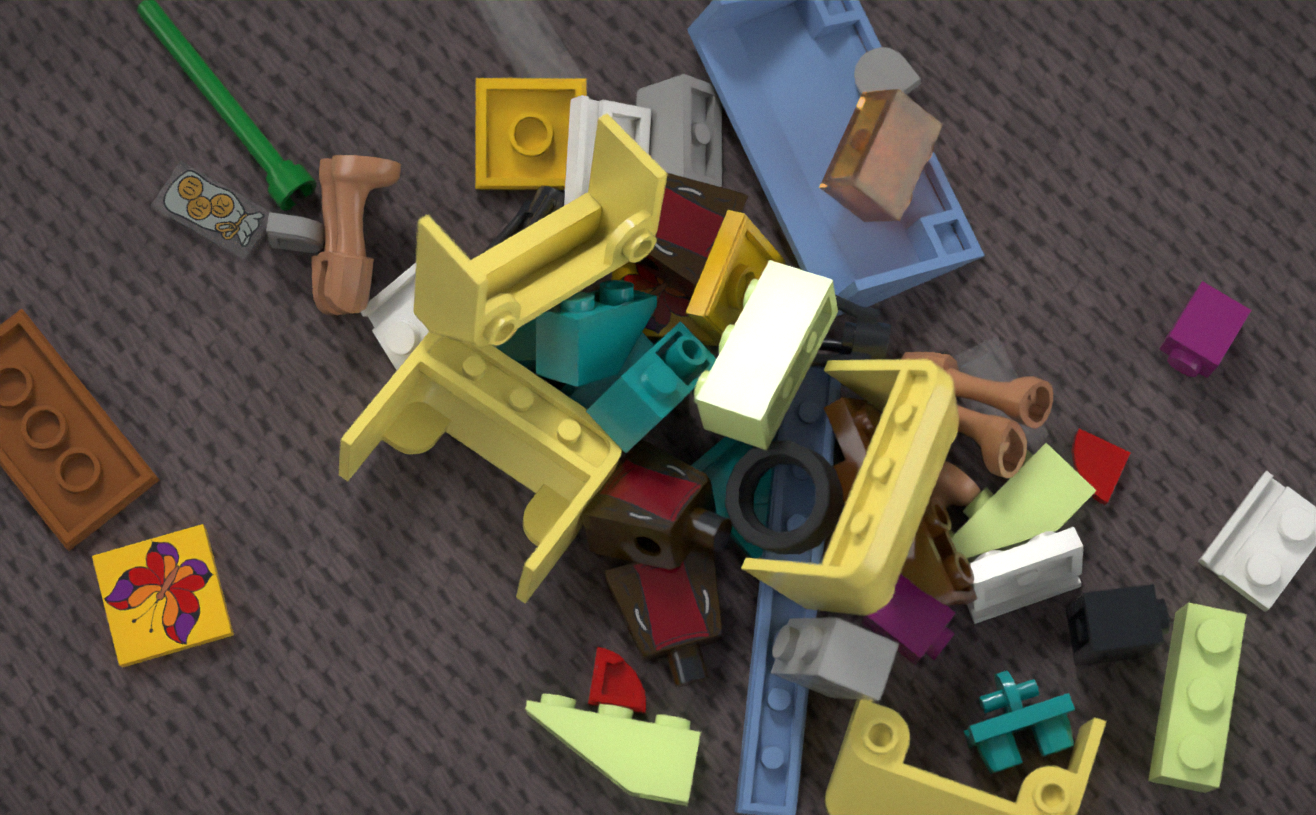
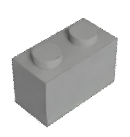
[771,618,899,701]

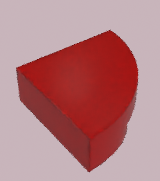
[1072,428,1131,505]
[588,647,646,714]

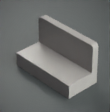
[636,74,722,187]

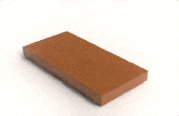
[0,309,160,551]

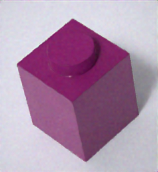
[1159,281,1252,378]
[861,573,956,665]

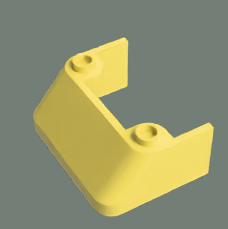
[414,114,667,347]
[339,331,622,604]
[741,359,959,615]
[825,699,1106,815]

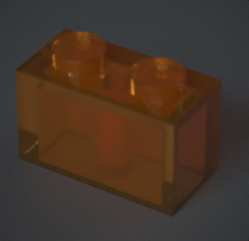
[819,89,943,222]

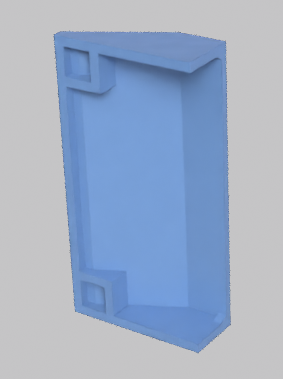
[687,0,985,316]

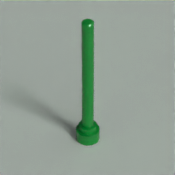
[137,0,317,211]

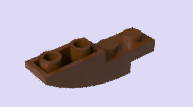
[824,397,978,605]

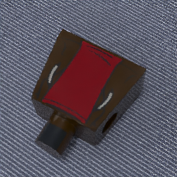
[636,172,749,300]
[581,439,732,570]
[605,545,722,688]

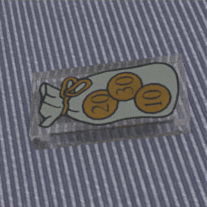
[151,161,272,264]

